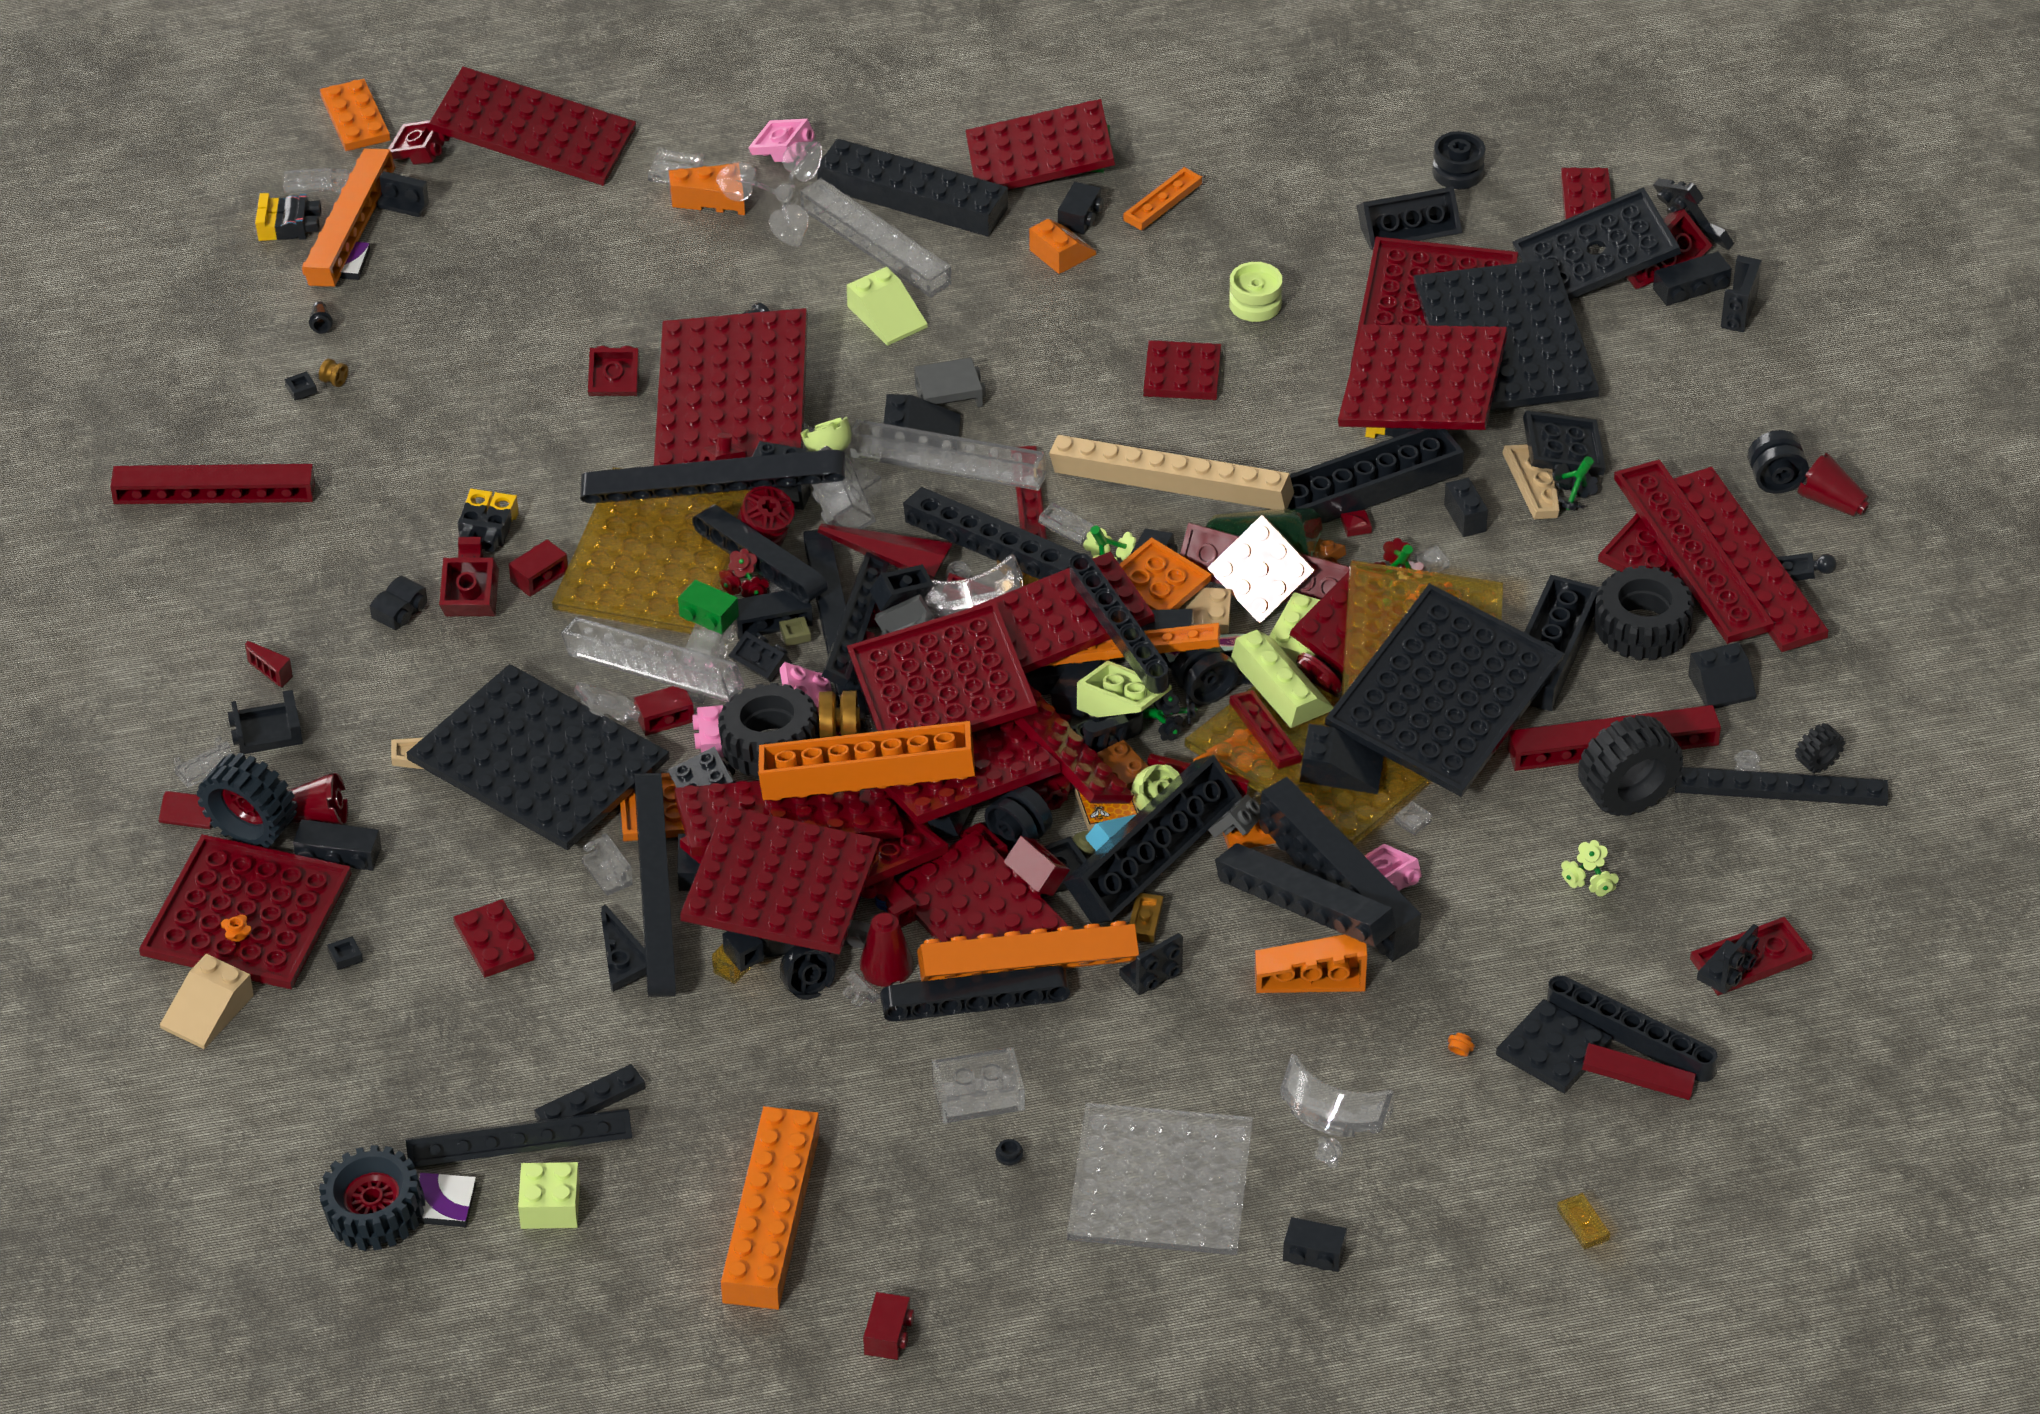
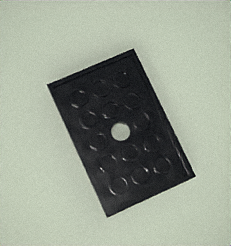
[1512,187,1681,300]

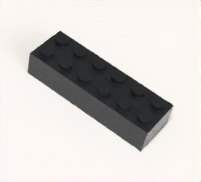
[1524,574,1599,711]

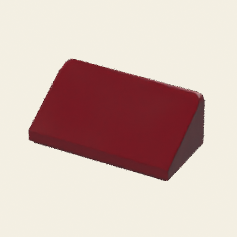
[159,791,212,829]

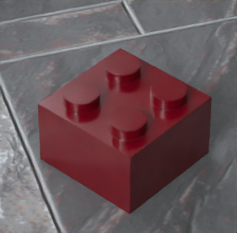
[439,558,499,617]

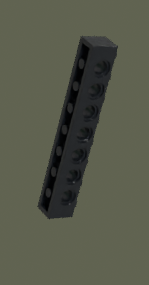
[903,487,1078,579]

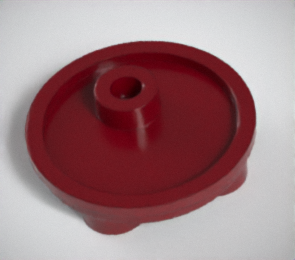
[1296,653,1342,699]

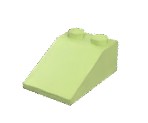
[847,267,928,346]
[1077,661,1171,717]

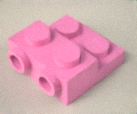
[748,119,814,163]
[692,705,724,757]
[1364,844,1422,891]

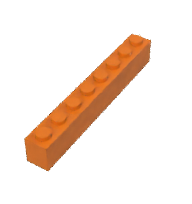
[302,149,395,287]
[917,921,1139,981]

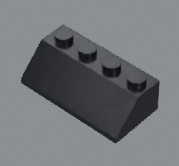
[1356,186,1462,250]

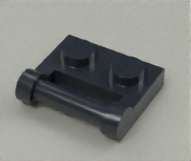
[1083,714,1129,753]

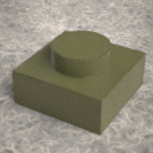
[779,617,811,646]

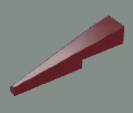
[818,523,952,582]

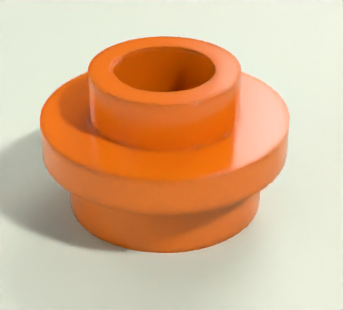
[1448,1033,1475,1057]

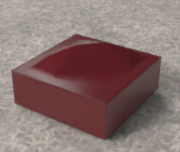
[1341,510,1372,537]

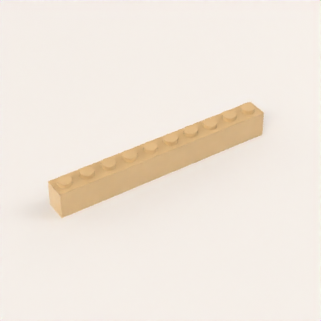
[1049,435,1294,511]

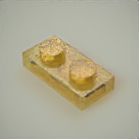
[1557,1193,1610,1250]

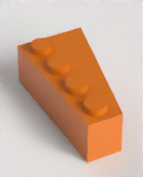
[1255,934,1367,993]

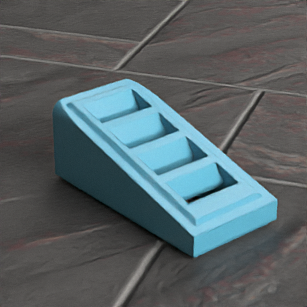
[1085,814,1136,851]

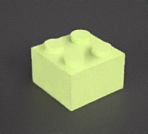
[518,1162,580,1229]

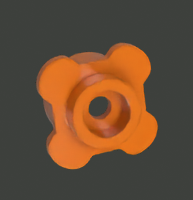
[221,915,251,941]

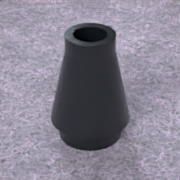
[309,302,333,334]

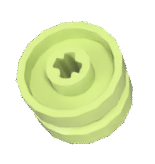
[1229,262,1282,322]

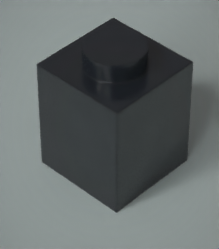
[722,931,764,972]

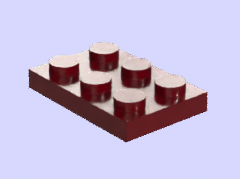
[453,899,535,978]

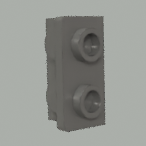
[1208,794,1260,838]

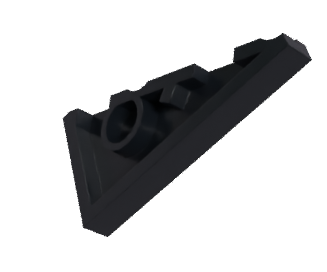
[600,905,646,992]

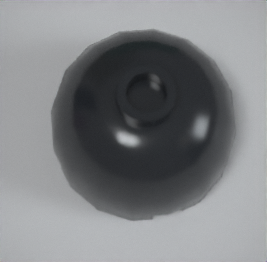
[780,946,835,1000]

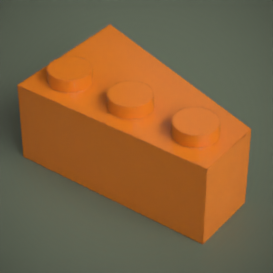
[669,163,745,215]

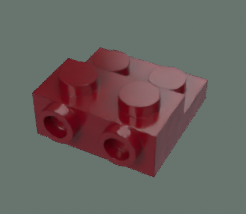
[388,120,450,165]
[588,346,640,396]

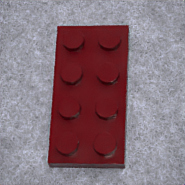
[1561,167,1611,220]
[1690,917,1813,996]

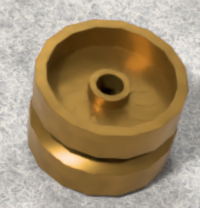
[819,691,860,738]

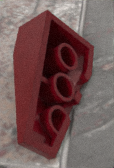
[1626,209,1713,289]

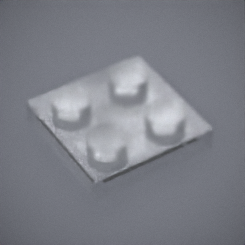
[574,682,641,722]

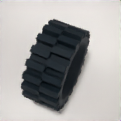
[197,753,297,848]
[319,1145,425,1251]

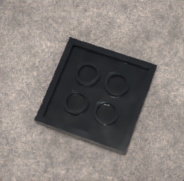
[1523,410,1606,476]
[1496,999,1612,1094]

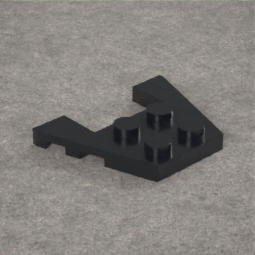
[1653,178,1734,250]

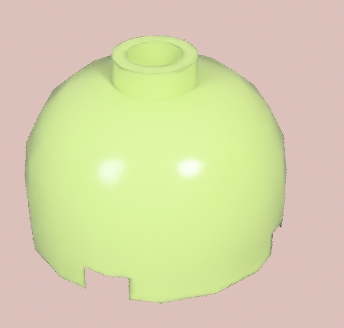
[801,417,852,452]
[1131,764,1180,811]

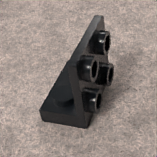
[1697,924,1760,994]
[1119,933,1183,996]

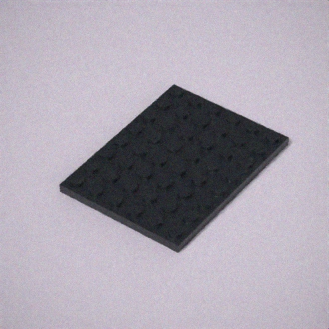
[1413,259,1599,410]
[1324,583,1565,797]
[406,664,670,851]

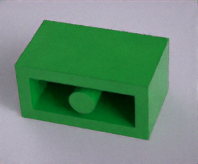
[678,580,739,634]

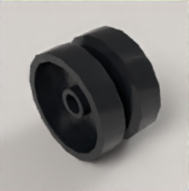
[1432,131,1486,190]
[1747,430,1809,494]
[1172,646,1238,705]
[984,786,1053,850]

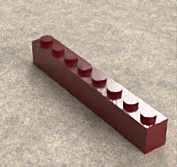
[110,464,315,504]
[1507,705,1721,771]

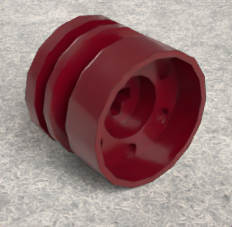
[737,486,794,546]

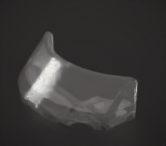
[924,555,1023,617]
[1280,1054,1394,1137]

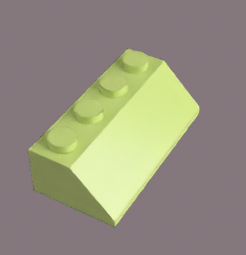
[1231,630,1333,728]

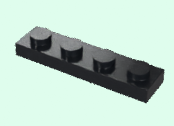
[534,1064,646,1121]

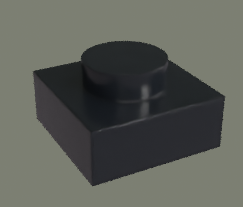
[284,371,317,401]
[327,936,363,970]

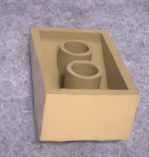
[1179,588,1231,634]
[160,954,254,1049]

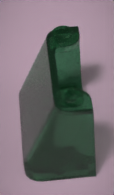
[1206,508,1323,556]

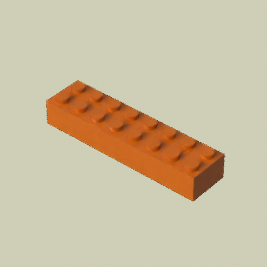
[758,721,975,801]
[721,1106,820,1310]

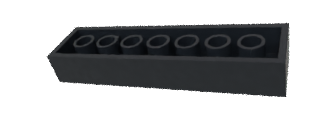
[817,138,1008,237]
[1266,429,1464,536]
[1063,755,1243,924]
[1259,777,1421,962]

